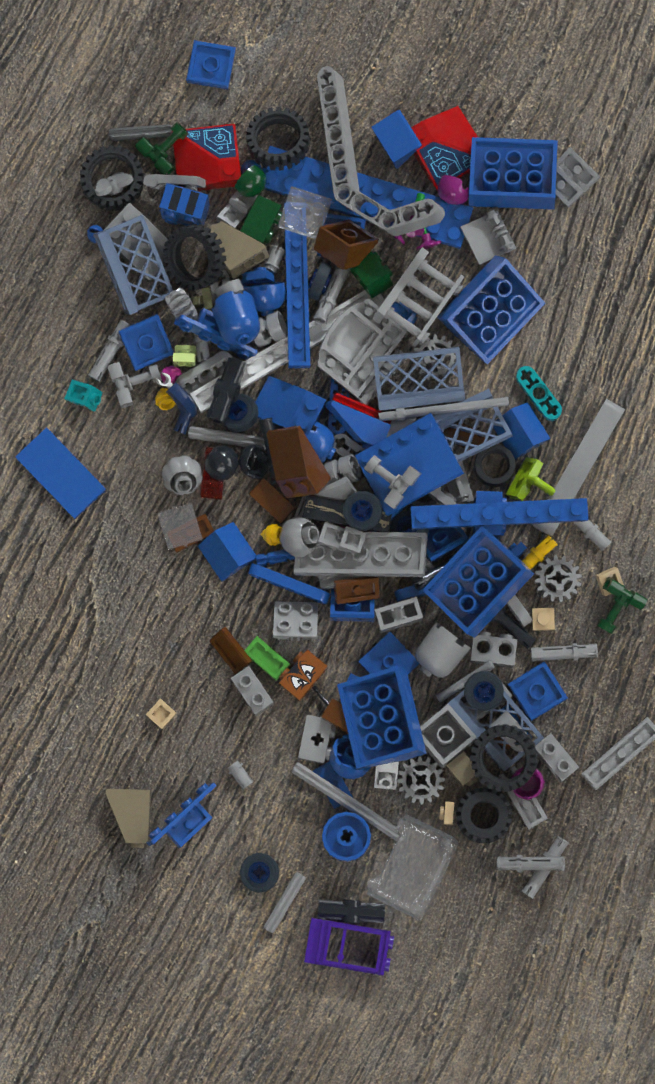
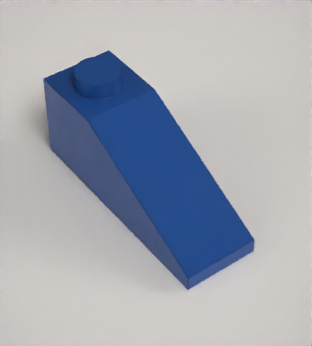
[325,400,391,450]

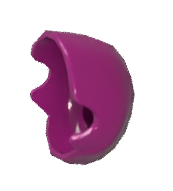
[438,175,469,205]
[511,766,545,800]

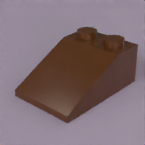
[266,425,331,498]

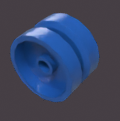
[322,812,371,862]

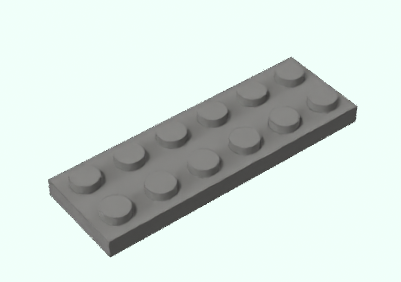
[294,532,428,577]

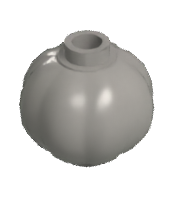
[162,455,203,495]
[279,516,319,557]

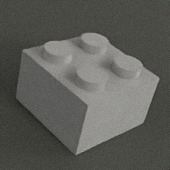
[420,704,477,769]

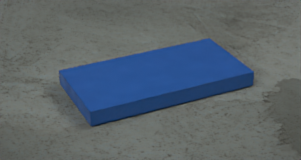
[15,427,106,519]

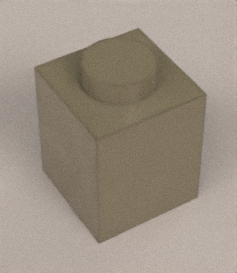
[446,752,479,787]

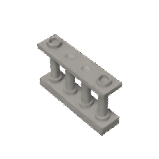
[372,247,464,348]

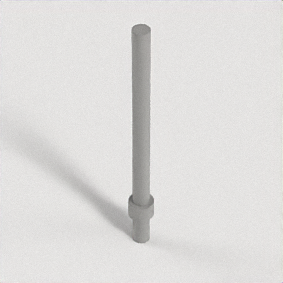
[379,397,509,421]

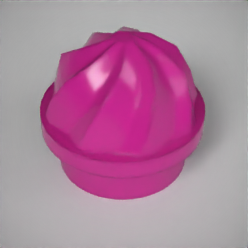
[161,366,182,384]

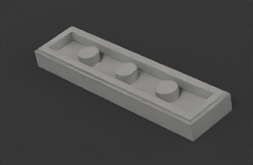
[581,717,655,791]

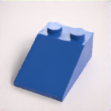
[255,376,326,437]

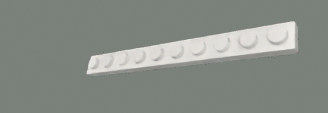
[190,290,384,413]

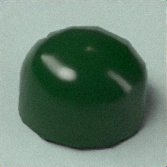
[235,165,267,198]

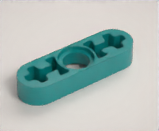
[516,366,562,421]

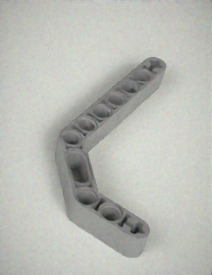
[317,66,445,236]

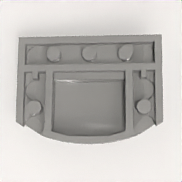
[317,298,407,398]

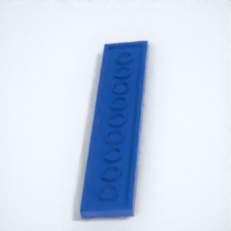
[262,146,473,250]

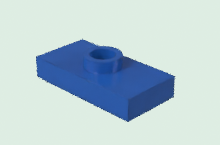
[313,761,353,809]

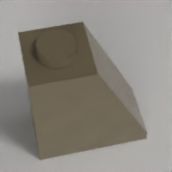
[208,221,269,279]
[106,789,151,848]

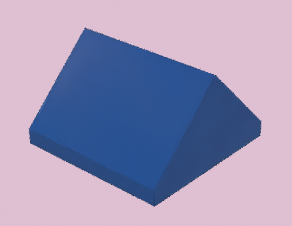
[371,110,422,169]
[493,402,550,460]
[198,522,256,582]
[426,527,469,564]
[330,588,374,622]

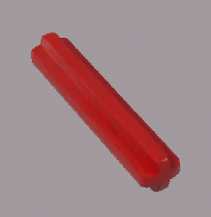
[332,393,392,424]

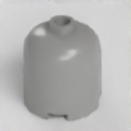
[415,622,471,677]

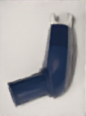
[156,373,197,435]

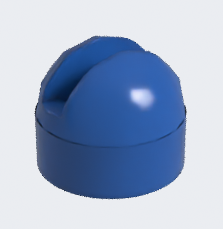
[87,225,103,243]

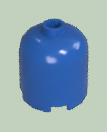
[212,291,260,346]

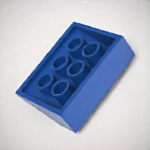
[469,137,558,210]
[437,255,545,365]
[355,413,464,516]
[423,526,535,638]
[337,665,427,769]

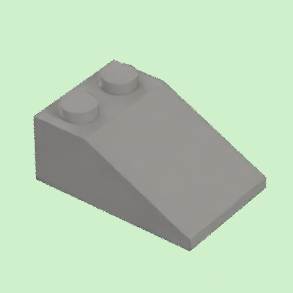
[103,203,168,282]

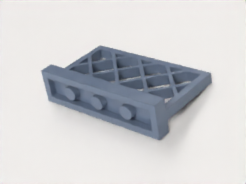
[93,215,173,315]
[373,347,465,411]
[433,389,512,462]
[447,684,544,773]

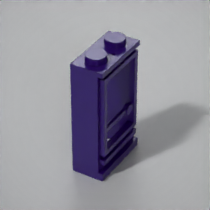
[304,918,394,976]

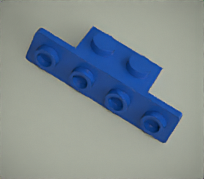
[174,308,258,360]
[146,782,217,848]

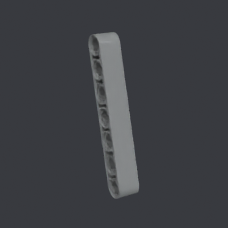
[533,399,625,537]

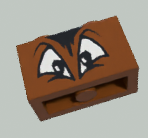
[279,650,328,702]

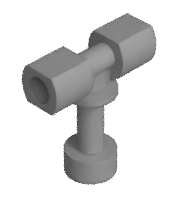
[107,362,162,408]
[364,455,421,509]

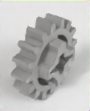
[413,334,457,382]
[534,555,582,603]
[397,756,445,805]

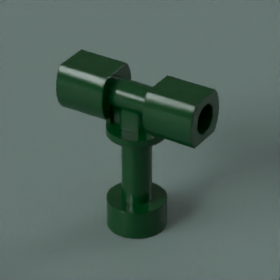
[135,122,189,175]
[597,577,648,634]

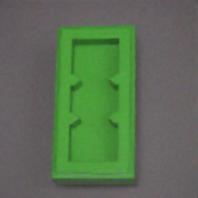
[244,636,290,681]

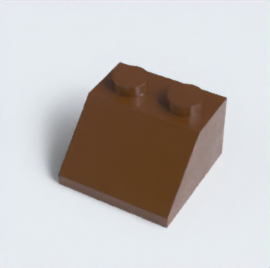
[314,219,379,270]

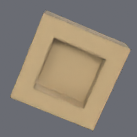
[595,567,624,596]
[532,608,555,631]
[146,698,177,730]
[439,802,454,826]

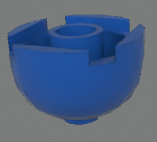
[243,282,286,316]
[307,422,336,464]
[329,734,371,780]

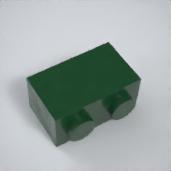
[241,195,284,245]
[349,251,393,299]

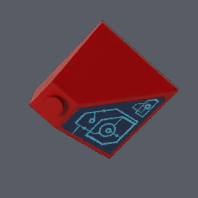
[411,106,478,191]
[172,124,241,191]

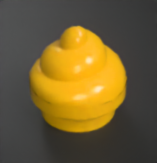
[155,388,176,410]
[261,524,282,546]

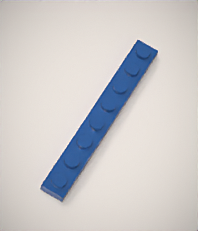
[284,203,310,368]
[411,498,588,530]

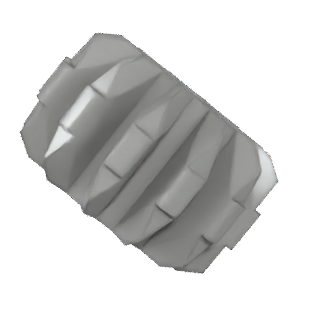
[165,288,198,320]

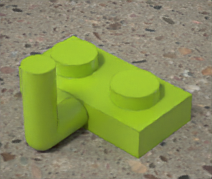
[506,457,556,501]

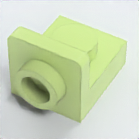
[173,345,196,367]

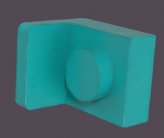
[64,379,103,412]

